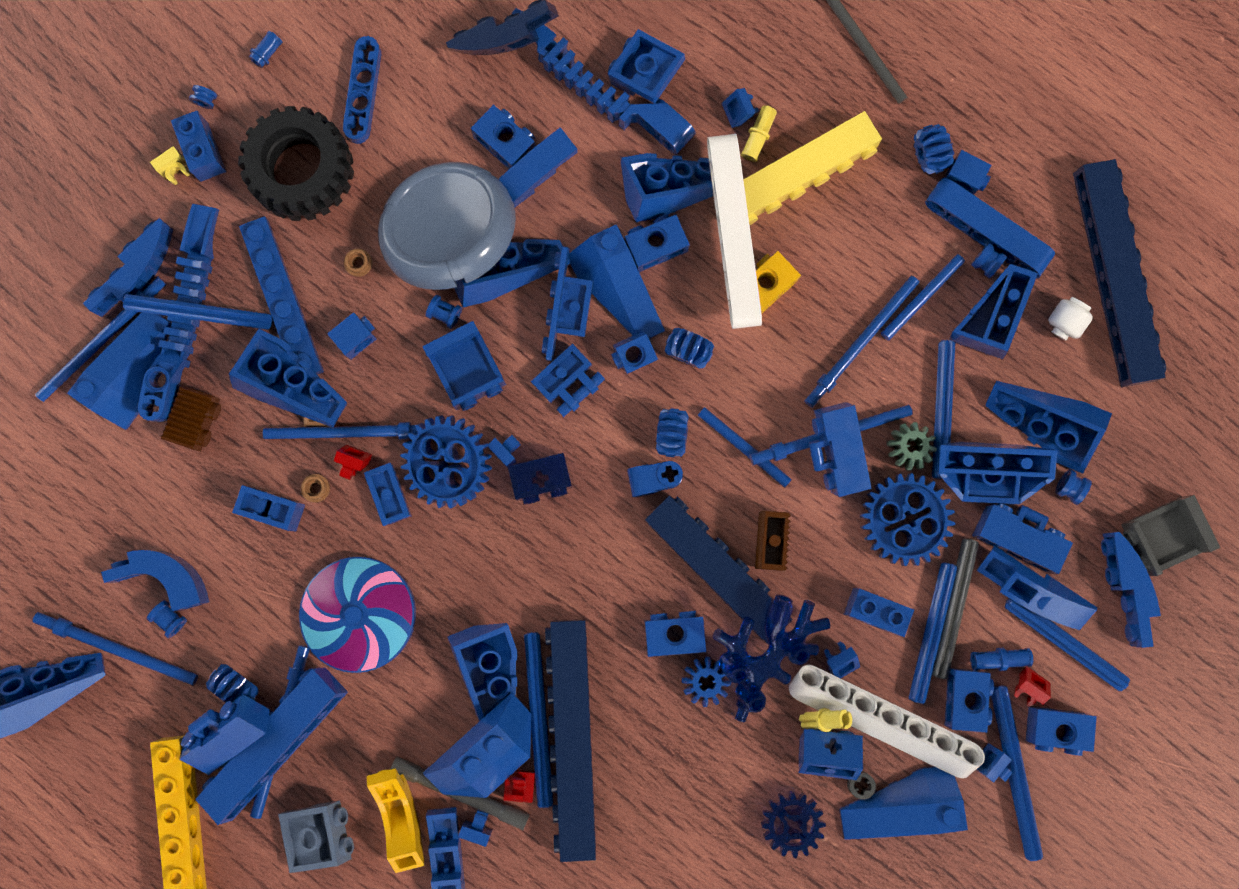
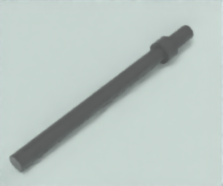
[826,0,908,104]

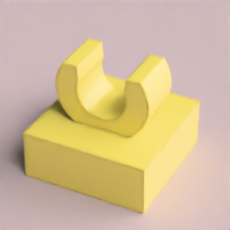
[150,146,190,185]

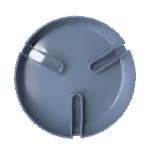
[378,162,516,290]

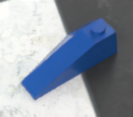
[621,153,714,222]
[569,224,665,339]
[454,239,570,308]
[67,312,172,430]
[229,329,347,428]
[985,381,1112,474]
[447,623,517,721]
[0,653,106,739]
[839,766,968,840]

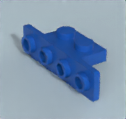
[542,246,593,361]

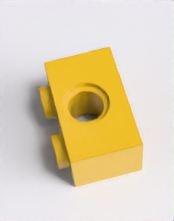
[756,251,801,314]

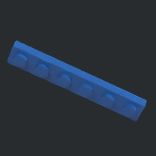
[239,216,324,375]

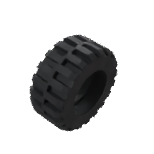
[238,106,354,221]

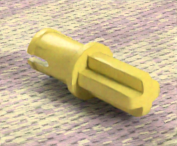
[741,106,777,162]
[799,708,853,732]

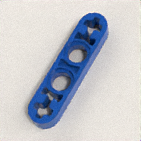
[343,36,382,144]

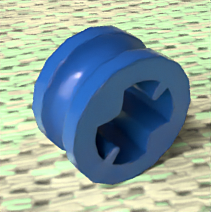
[189,85,218,109]

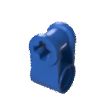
[627,461,683,497]

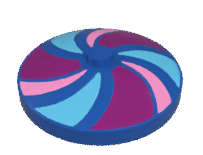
[299,557,416,673]

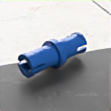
[970,647,1033,671]

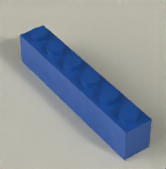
[195,668,348,825]

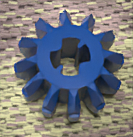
[913,124,955,174]
[664,328,714,369]
[656,408,689,457]
[681,656,731,707]
[206,664,259,703]

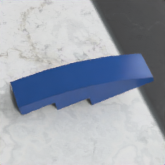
[499,127,578,208]
[426,807,465,889]

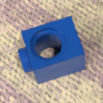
[944,150,992,195]
[327,312,377,360]
[611,331,658,374]

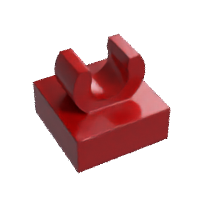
[334,445,372,480]
[1014,666,1051,707]
[503,770,535,803]

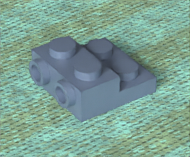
[278,800,354,873]

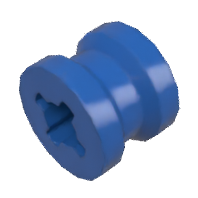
[971,243,1007,278]
[1055,469,1092,505]

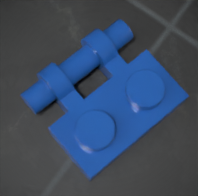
[531,343,605,417]

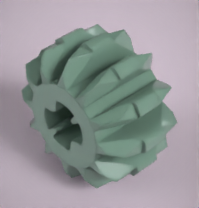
[887,422,937,471]

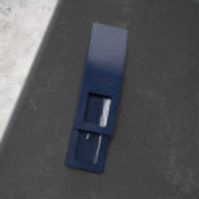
[446,0,559,55]

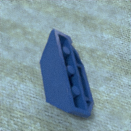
[937,442,1058,504]
[423,692,531,798]

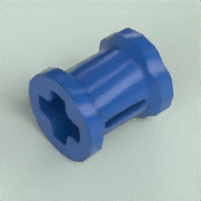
[426,295,462,329]
[146,600,187,639]

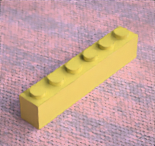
[743,111,882,225]

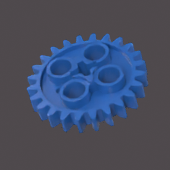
[400,415,492,509]
[860,473,955,566]

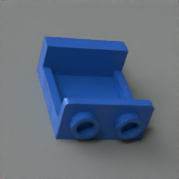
[422,321,507,411]

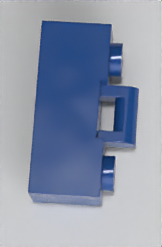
[809,402,872,497]
[971,503,1073,574]
[179,695,270,775]

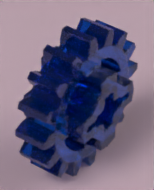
[761,791,826,858]

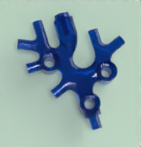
[713,594,830,722]

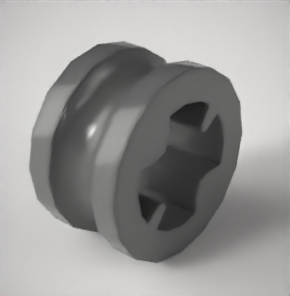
[847,771,876,799]

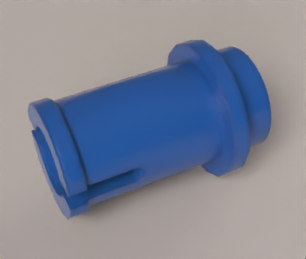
[249,31,283,68]

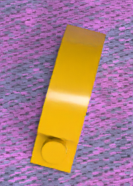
[367,768,424,873]

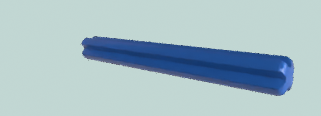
[123,294,272,330]
[932,340,955,479]
[909,562,957,704]
[1004,598,1130,691]

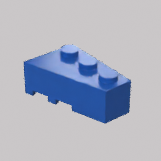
[949,264,1038,360]

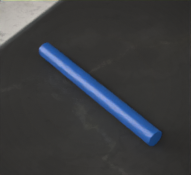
[881,254,965,341]
[698,407,792,488]

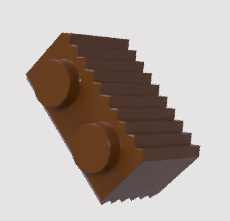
[161,385,221,452]
[755,511,791,571]

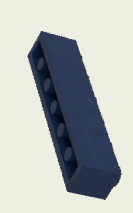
[644,495,793,645]

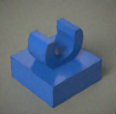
[721,88,759,128]
[488,435,521,469]
[824,641,860,679]
[976,743,1012,783]
[458,810,493,847]

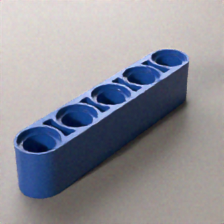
[925,178,1055,279]

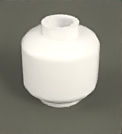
[1048,297,1093,341]

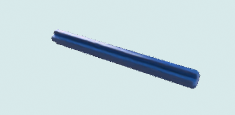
[524,632,553,808]
[991,685,1043,861]

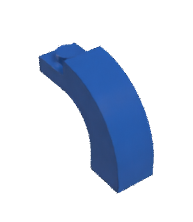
[101,550,210,611]

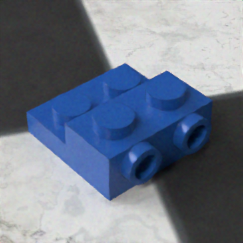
[608,29,685,104]

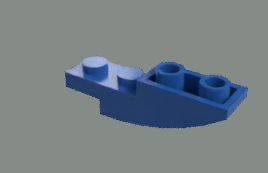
[83,218,173,317]
[1101,532,1161,648]
[977,545,1098,630]

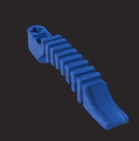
[512,8,696,155]
[138,204,219,422]

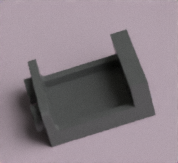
[1121,495,1221,576]

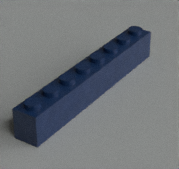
[1073,159,1166,388]
[545,619,596,862]

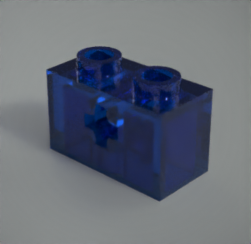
[508,453,573,505]

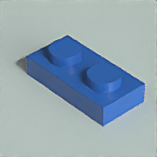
[364,462,411,526]

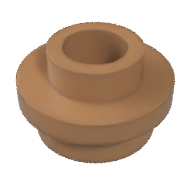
[344,249,372,277]
[301,474,330,503]

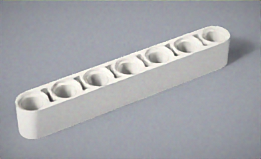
[707,134,762,329]
[789,665,985,778]

